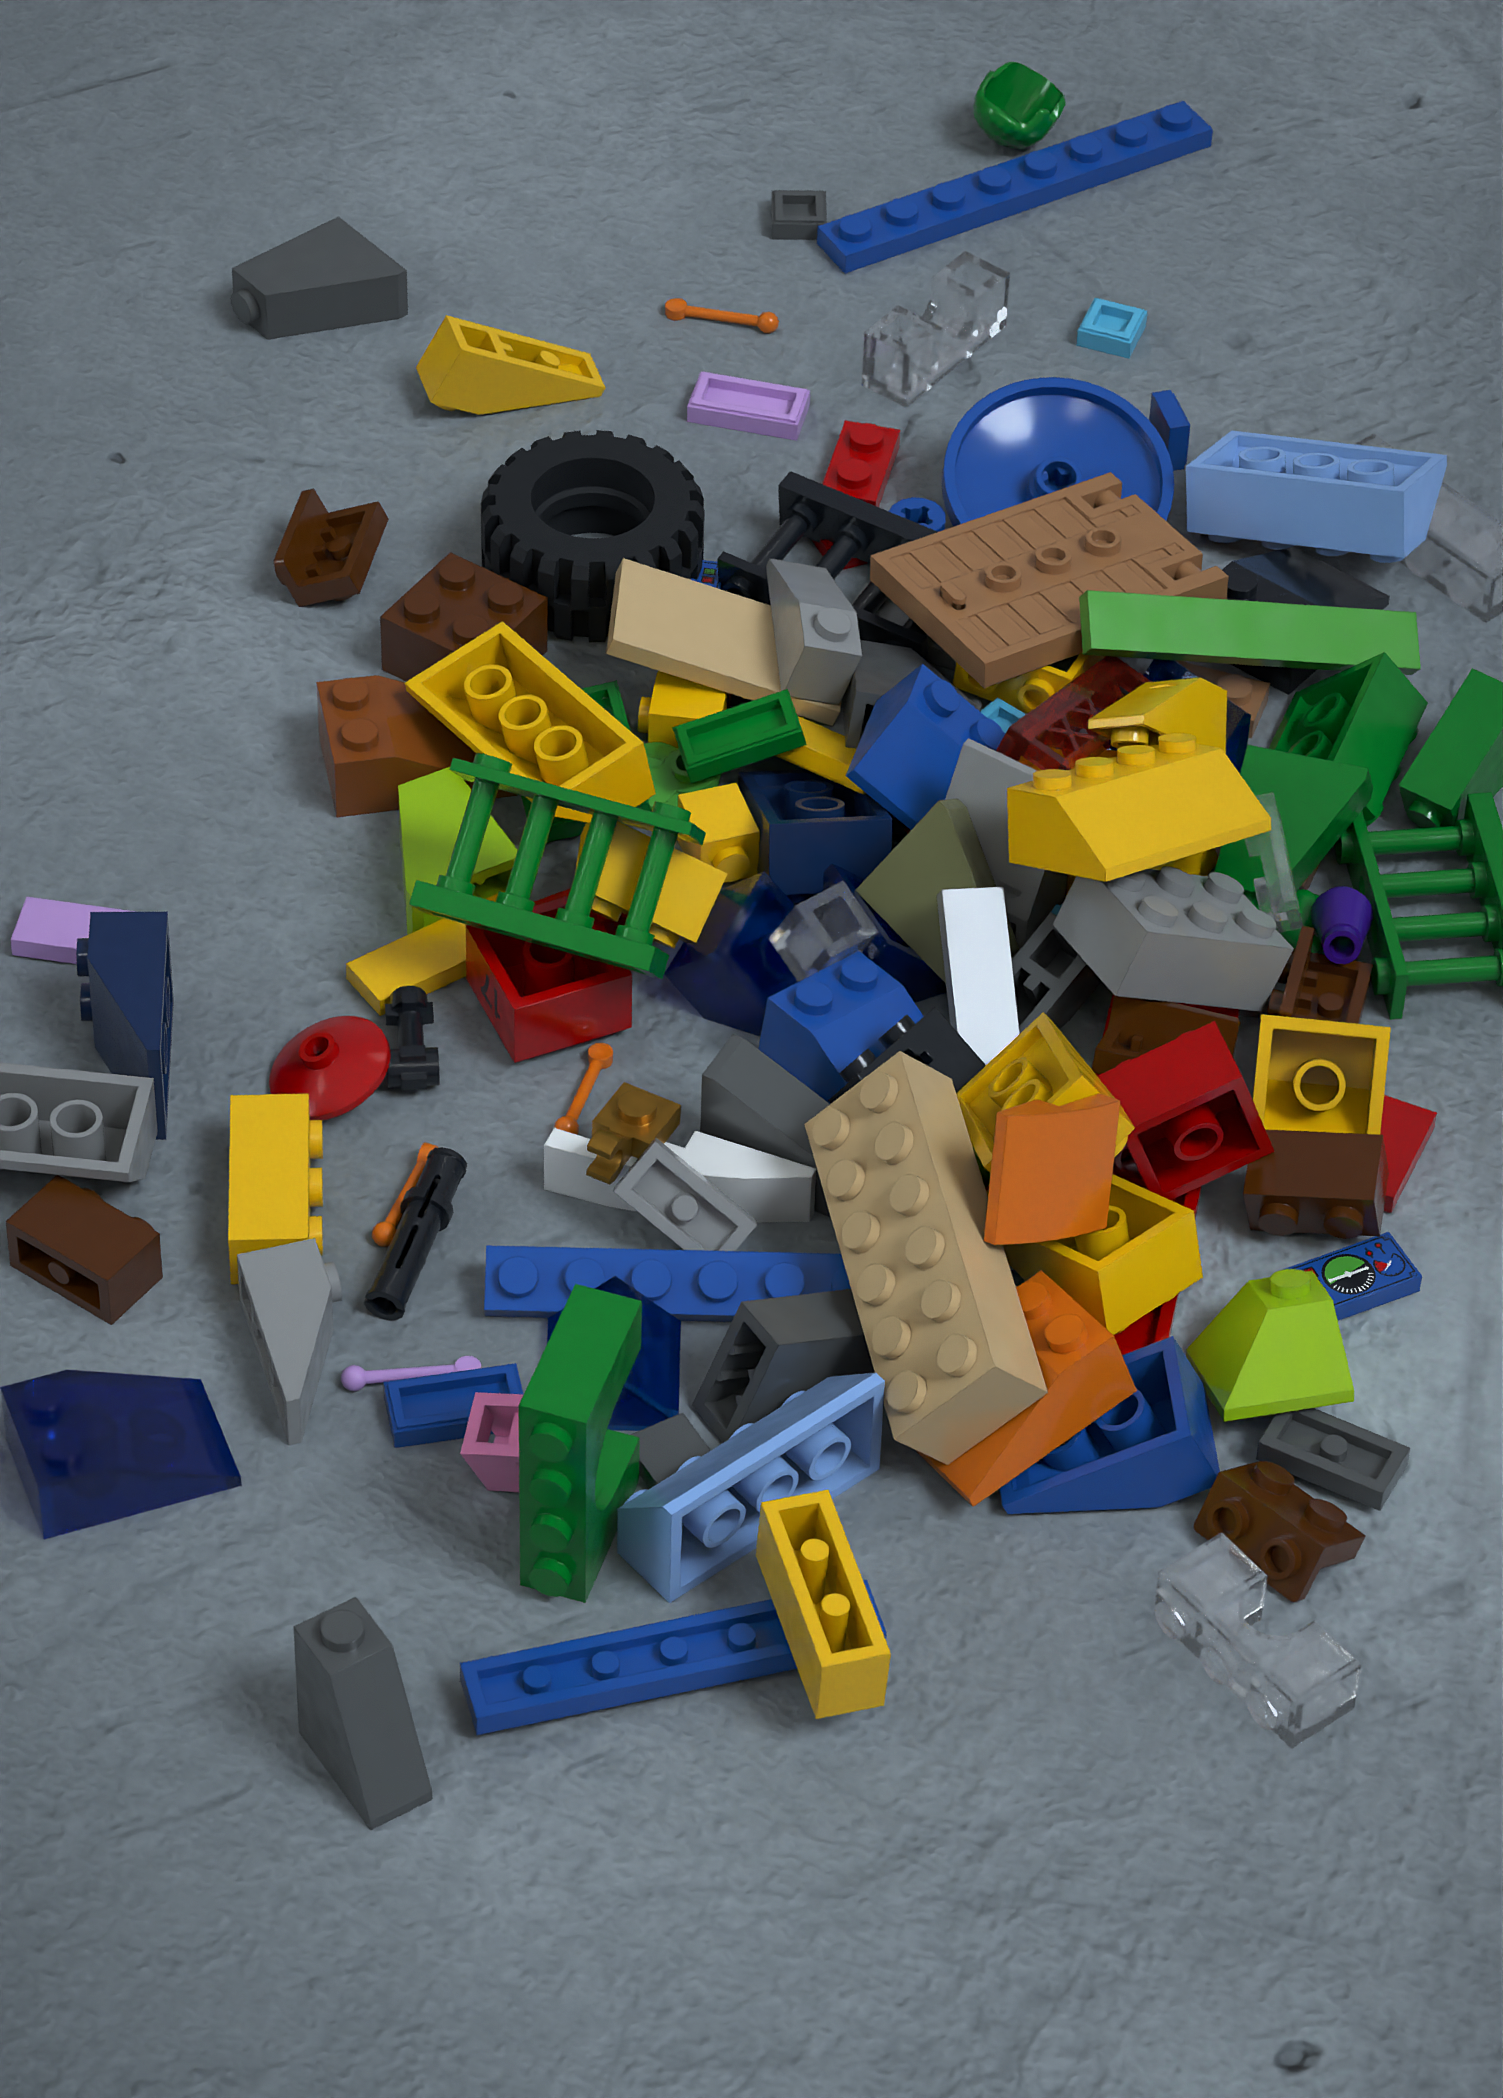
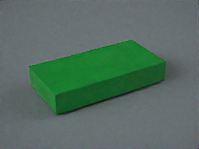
[672,689,807,783]

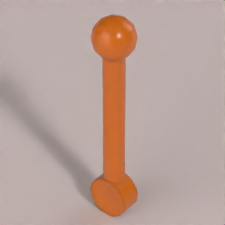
[665,298,779,334]
[554,1043,613,1135]
[371,1142,438,1247]

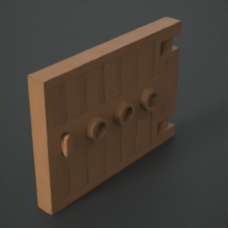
[870,472,1229,688]

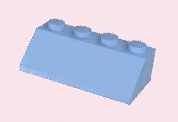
[1186,430,1447,563]
[617,1373,885,1603]

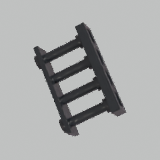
[717,471,938,662]

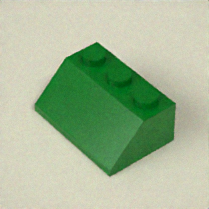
[1268,652,1428,826]

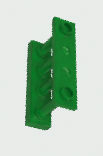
[409,753,706,980]
[1334,792,1503,1020]

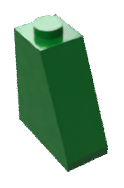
[1398,668,1503,828]
[1215,745,1373,914]

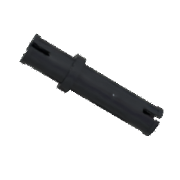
[364,1147,467,1321]

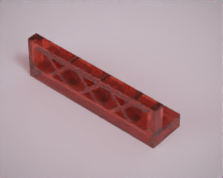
[996,656,1152,770]

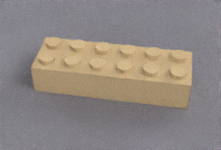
[804,1051,1048,1465]

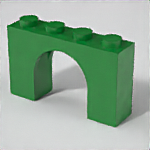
[519,1284,642,1603]

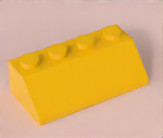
[405,621,656,823]
[1007,733,1271,882]

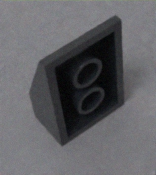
[1222,547,1390,695]

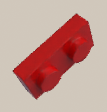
[822,420,900,507]

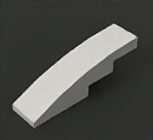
[544,1128,816,1223]

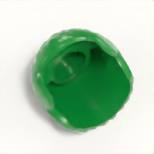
[973,62,1066,149]

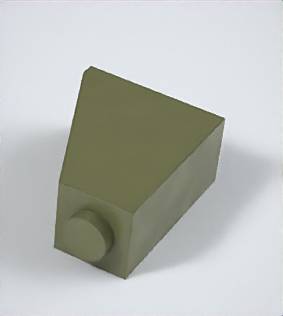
[856,798,1019,983]

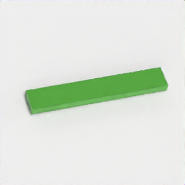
[1079,590,1421,675]

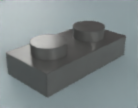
[1256,1408,1410,1511]

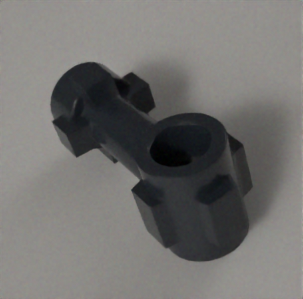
[385,986,440,1090]

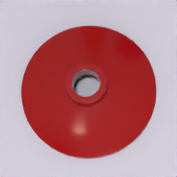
[269,1016,391,1120]

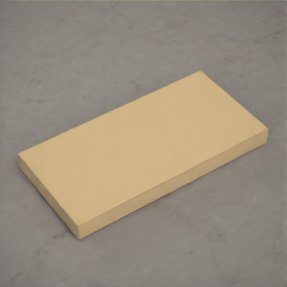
[606,558,841,726]

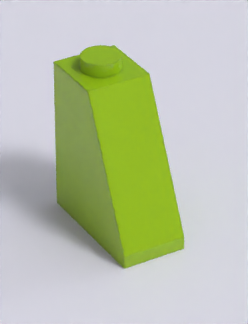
[398,767,518,935]

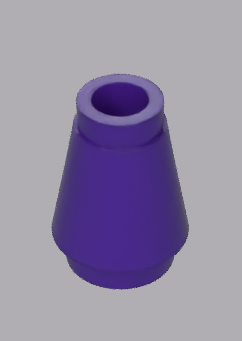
[1311,886,1373,964]

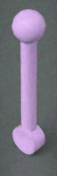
[341,1356,481,1391]

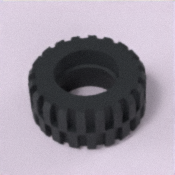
[481,430,705,642]

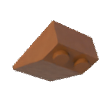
[317,675,517,818]

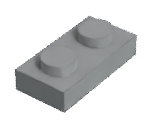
[613,1138,757,1251]

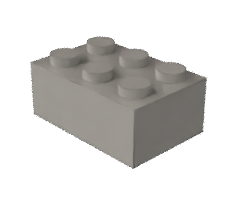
[1053,866,1294,1012]

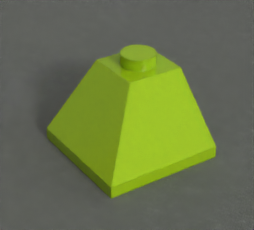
[1186,1269,1354,1422]

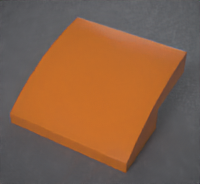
[984,1093,1120,1245]

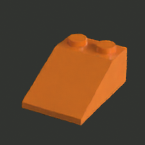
[914,1270,1137,1507]

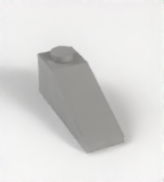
[766,559,862,705]
[237,1238,342,1445]

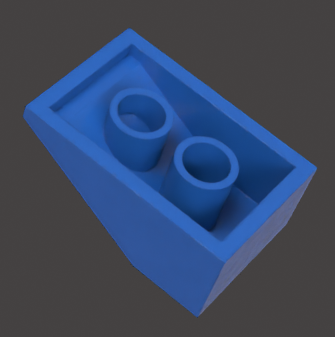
[758,951,961,1104]
[1000,1336,1220,1514]

